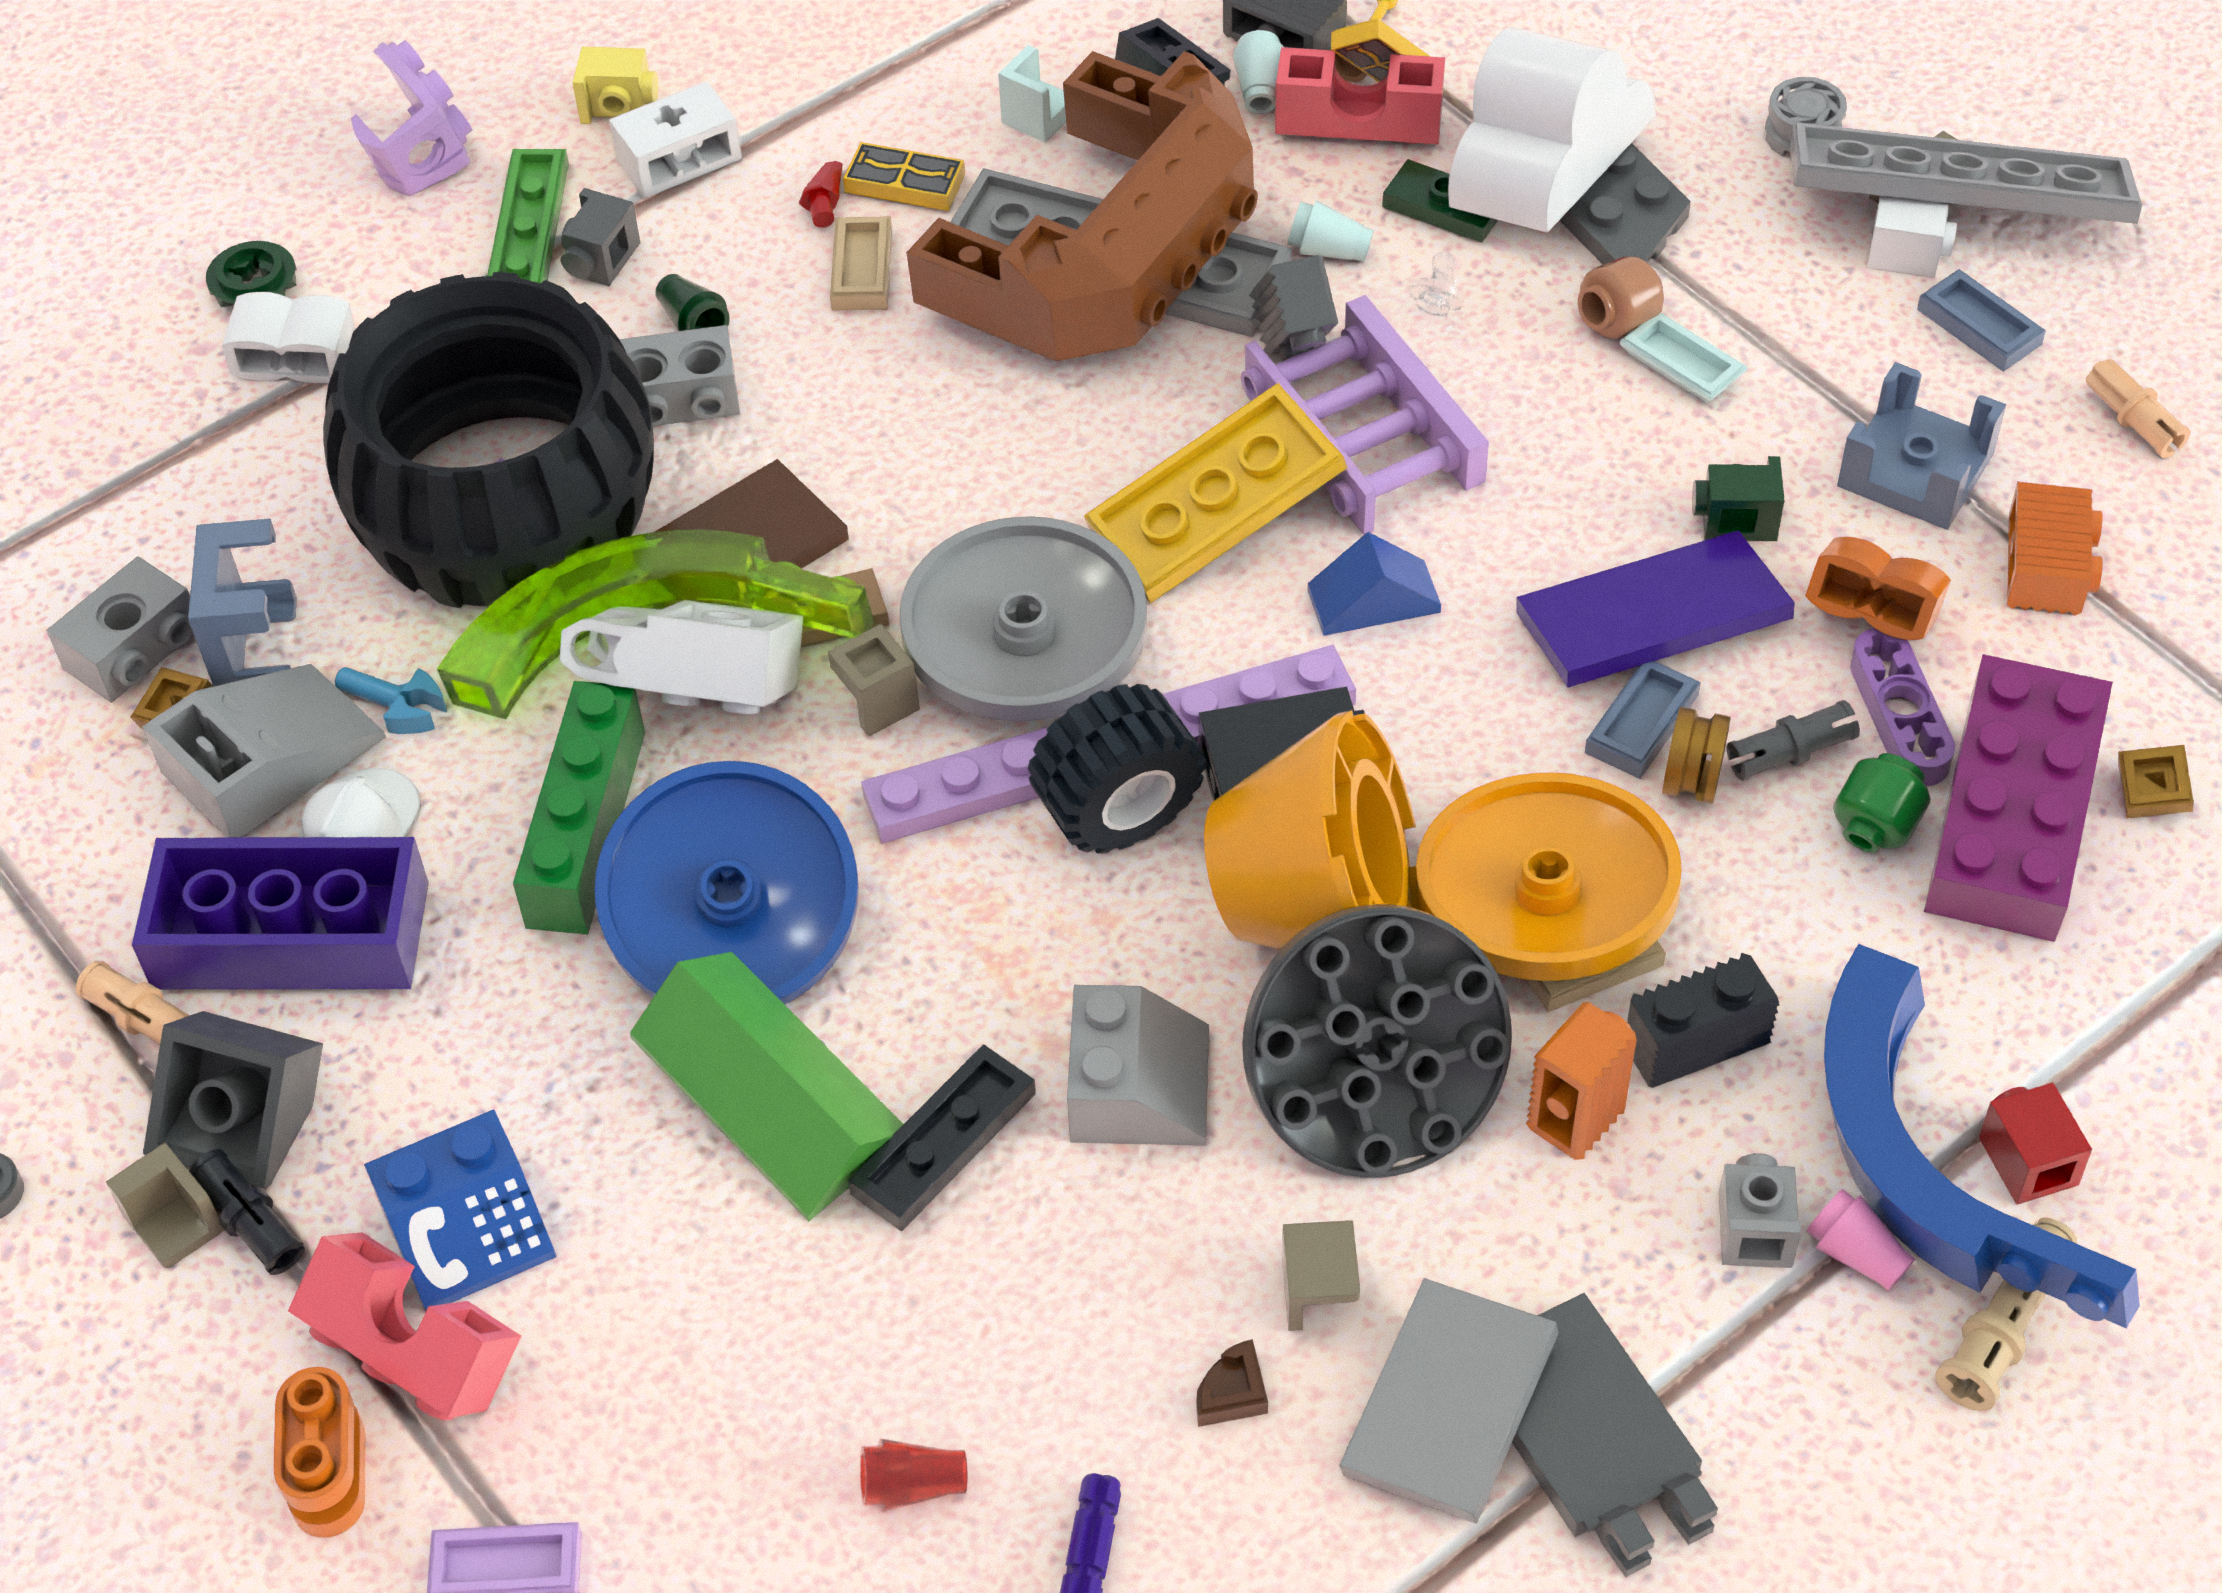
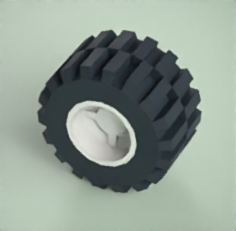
[1028,684,1206,854]

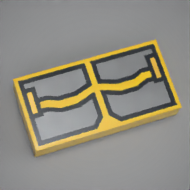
[1331,18,1429,82]
[843,142,965,211]

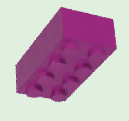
[1924,654,2113,942]

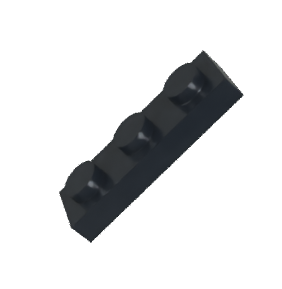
[848,1044,1036,1232]

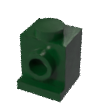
[1692,456,1785,541]

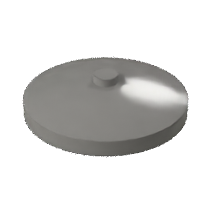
[900,516,1147,721]

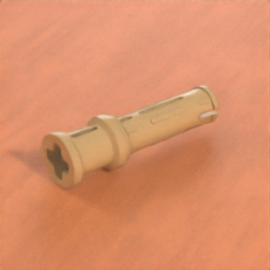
[1935,1217,2077,1411]

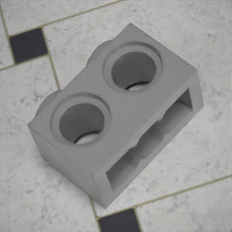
[619,325,740,427]

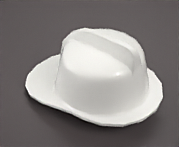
[299,767,421,837]

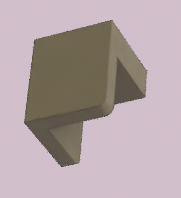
[828,624,920,736]
[106,1143,225,1268]
[1282,1220,1360,1331]

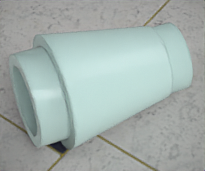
[1232,30,1283,114]
[1287,200,1374,262]

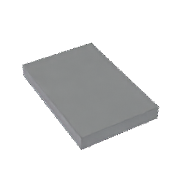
[1339,1278,1559,1524]

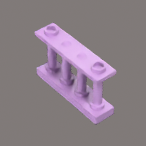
[1241,295,1489,535]

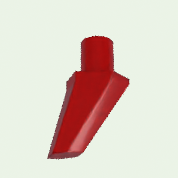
[799,161,843,228]

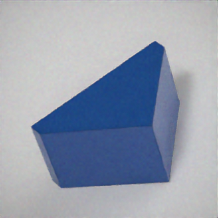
[1307,532,1441,636]

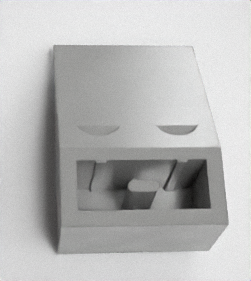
[142,664,386,837]

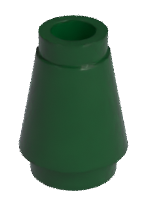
[655,274,730,331]

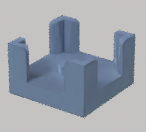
[1837,362,2007,530]
[188,518,297,686]

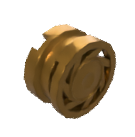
[1662,706,1731,804]

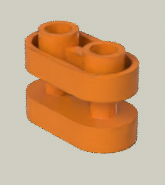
[274,1367,366,1538]

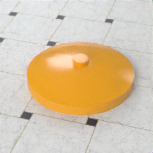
[1416,772,1682,981]

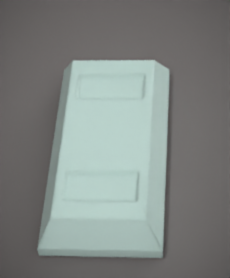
[1620,313,1748,404]

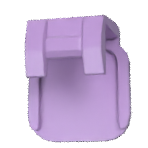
[351,40,473,195]

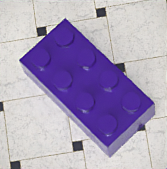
[132,837,429,990]

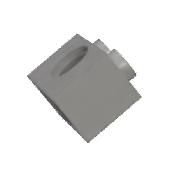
[46,556,194,703]

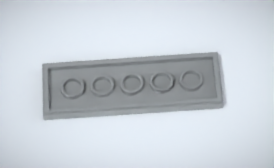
[1790,122,2142,224]
[951,168,1292,337]

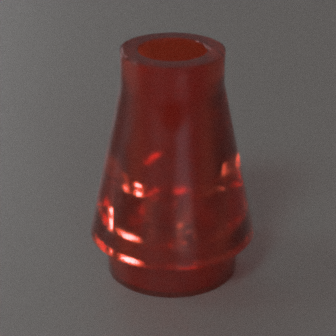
[860,1438,968,1512]

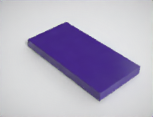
[1516,530,1795,688]

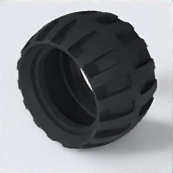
[323,272,654,611]

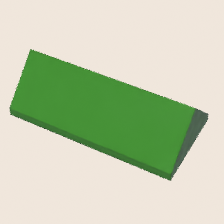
[630,952,903,1222]

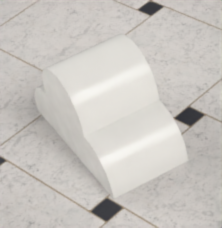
[1448,27,1656,233]

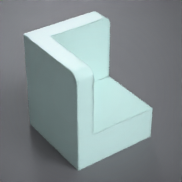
[998,45,1066,143]

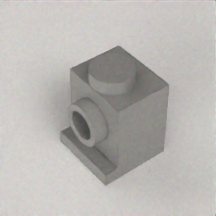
[1718,1153,1801,1268]

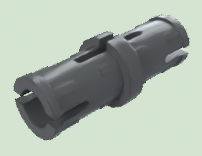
[1726,700,1860,781]

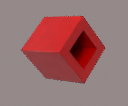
[1979,1082,2093,1205]

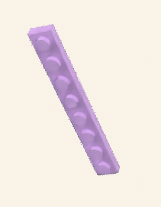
[861,644,1356,844]

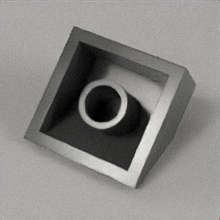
[143,1011,323,1188]

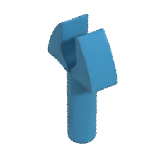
[335,667,447,734]

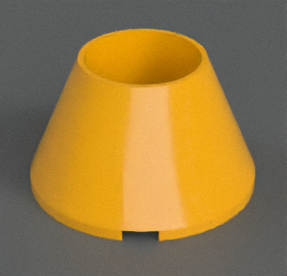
[1204,710,1422,950]

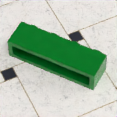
[513,681,645,935]

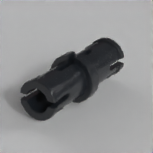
[189,1149,305,1275]

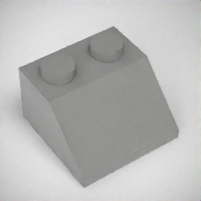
[1067,984,1209,1146]

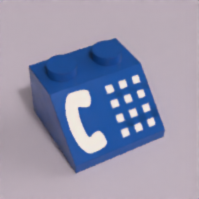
[364,1109,557,1311]

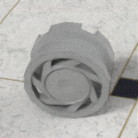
[1765,77,1847,157]

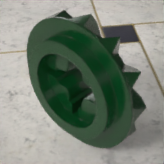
[206,241,297,308]

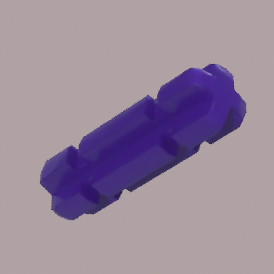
[1060,1473,1121,1593]

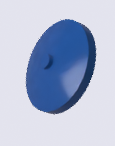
[595,761,859,1004]

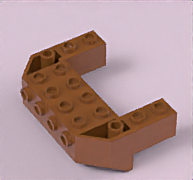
[906,51,1258,362]

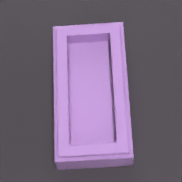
[427,1522,582,1593]

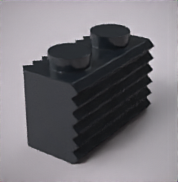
[1627,953,1780,1088]

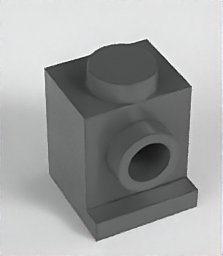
[560,188,641,286]

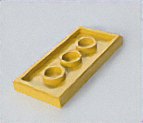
[1083,383,1347,603]

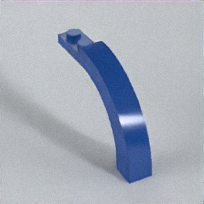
[1824,943,2140,1329]

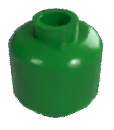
[1833,753,1931,853]

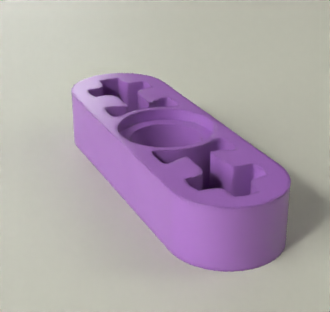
[1850,628,1955,786]

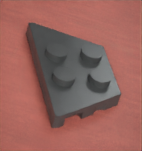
[1559,143,1691,265]

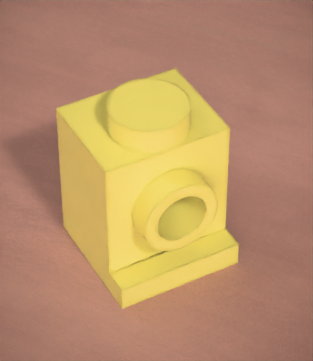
[572,46,658,124]

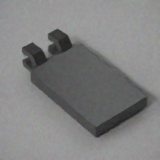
[1512,1292,1718,1577]

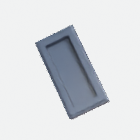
[1917,269,2046,372]
[1585,661,1701,779]

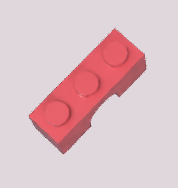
[1275,47,1445,144]
[288,1232,521,1420]

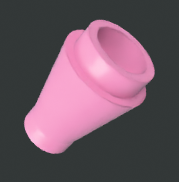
[1806,1189,1916,1291]

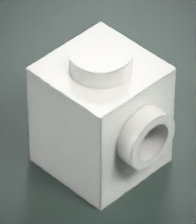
[1867,196,1957,278]

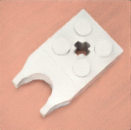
[560,600,803,714]

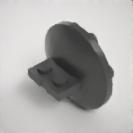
[1242,904,1512,1178]

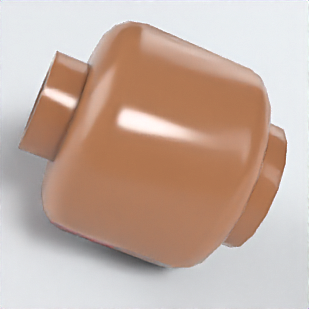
[1577,256,1664,338]

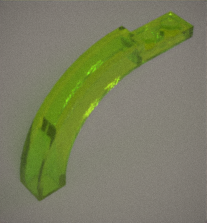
[437,529,874,719]

